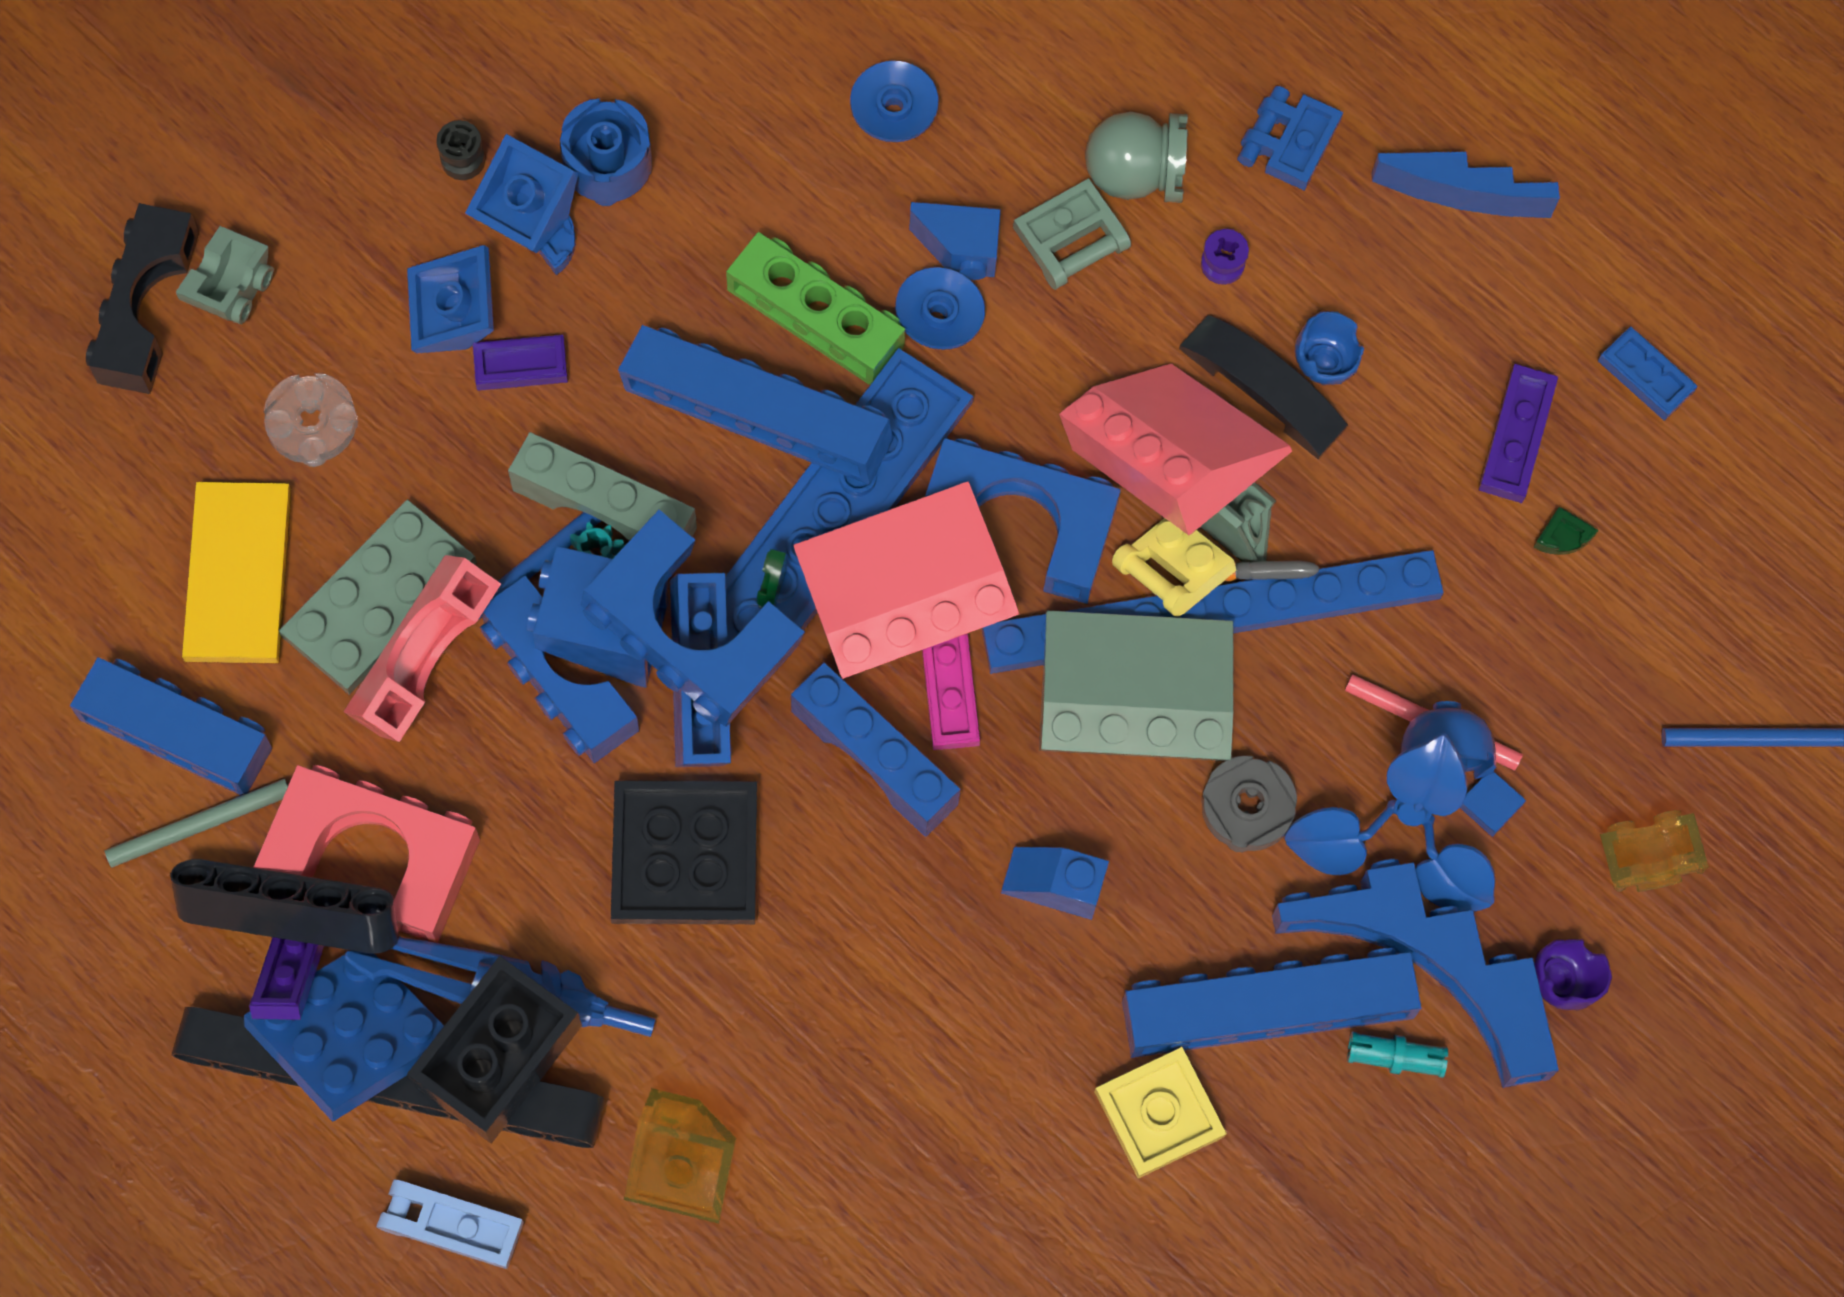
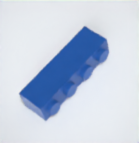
[670,573,731,767]
[70,657,273,796]

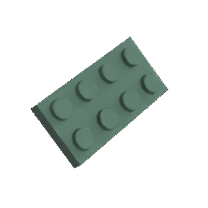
[279,500,477,695]

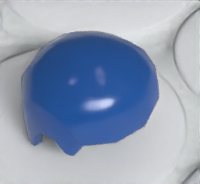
[1295,311,1364,385]

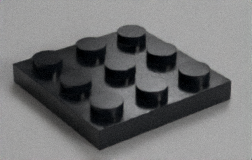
[611,781,757,925]

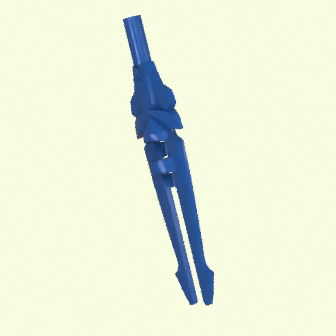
[344,936,656,1037]

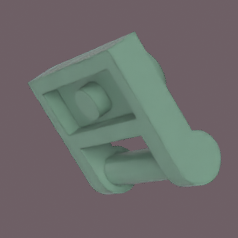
[1013,178,1131,290]

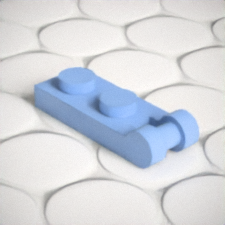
[376,1179,524,1269]

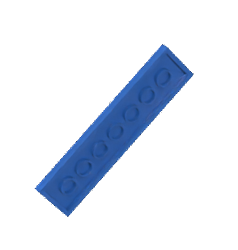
[725,348,973,644]

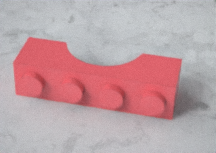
[344,555,501,742]

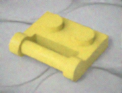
[1112,518,1236,616]

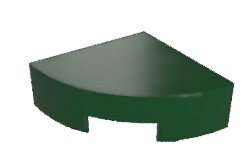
[1533,507,1599,555]
[757,549,787,608]

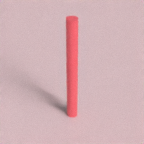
[1345,674,1523,771]

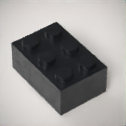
[407,956,582,1144]

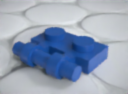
[1237,86,1343,191]

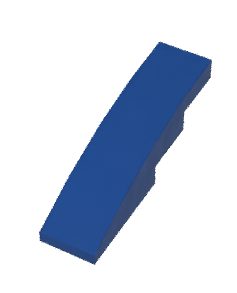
[1371,152,1560,218]

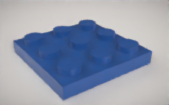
[244,950,444,1122]

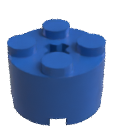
[560,99,652,206]

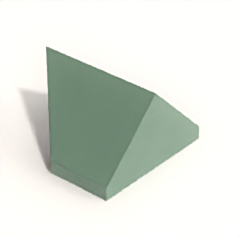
[1201,482,1276,562]

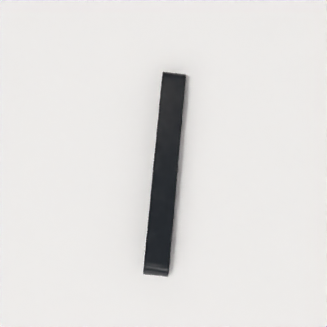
[171,1007,606,1148]

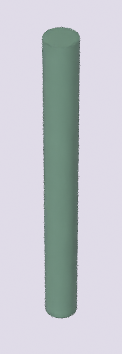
[104,779,288,868]

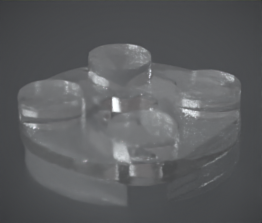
[264,373,358,467]

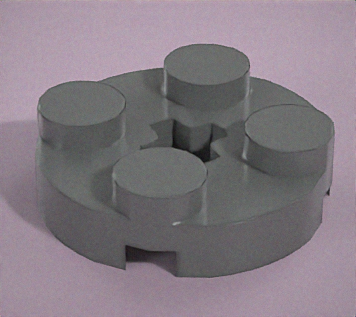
[1201,756,1297,853]

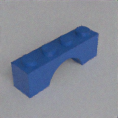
[480,576,639,763]
[791,663,960,837]

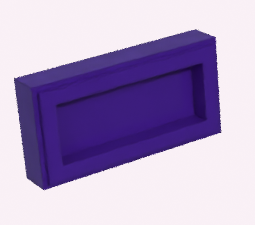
[473,335,568,391]

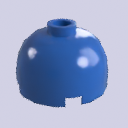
[1400,701,1496,779]

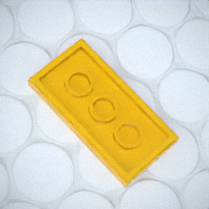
[182,482,291,663]

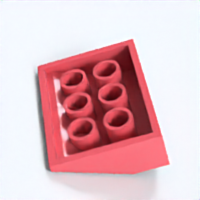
[1059,364,1292,536]
[793,481,1019,679]

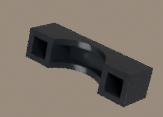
[86,203,199,394]

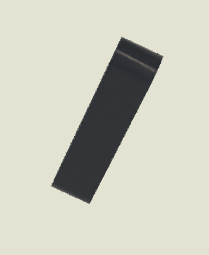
[170,859,399,953]

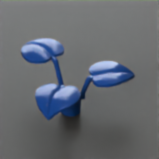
[1284,732,1495,912]

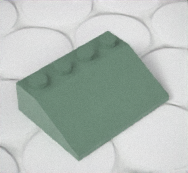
[1039,611,1233,761]

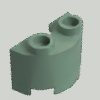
[176,226,274,325]

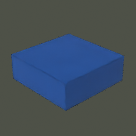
[1460,772,1526,837]

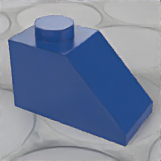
[909,202,1000,280]
[1001,847,1109,920]

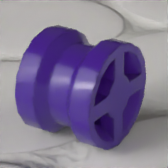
[1201,229,1249,285]

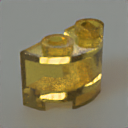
[1600,810,1709,892]

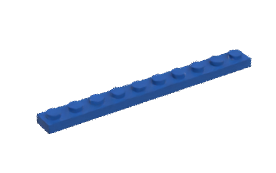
[982,550,1444,674]

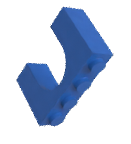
[925,438,1121,604]
[580,510,805,727]

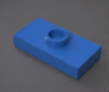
[1598,327,1698,421]

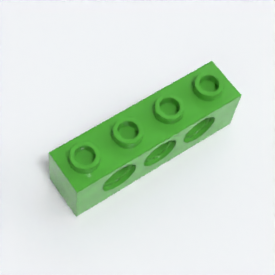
[726,232,905,385]

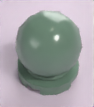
[1085,111,1188,203]

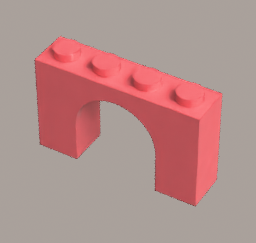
[253,765,480,943]

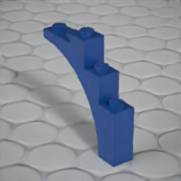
[1272,859,1559,1088]

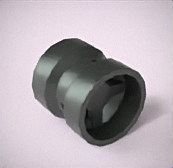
[436,120,485,180]

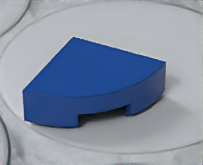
[538,216,576,275]

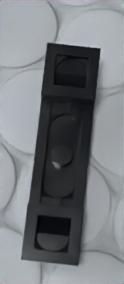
[1179,315,1348,460]

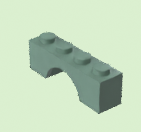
[508,432,697,541]

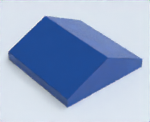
[465,134,578,253]
[407,245,494,353]

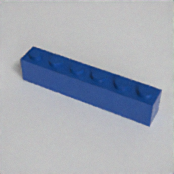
[618,325,893,485]
[1122,948,1422,1058]

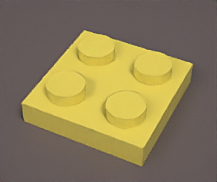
[1094,1047,1227,1179]

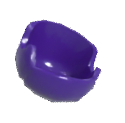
[1534,939,1612,1011]

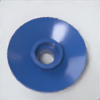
[850,61,938,142]
[895,267,985,350]

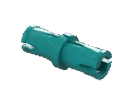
[1347,1032,1448,1078]

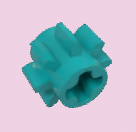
[570,522,624,559]

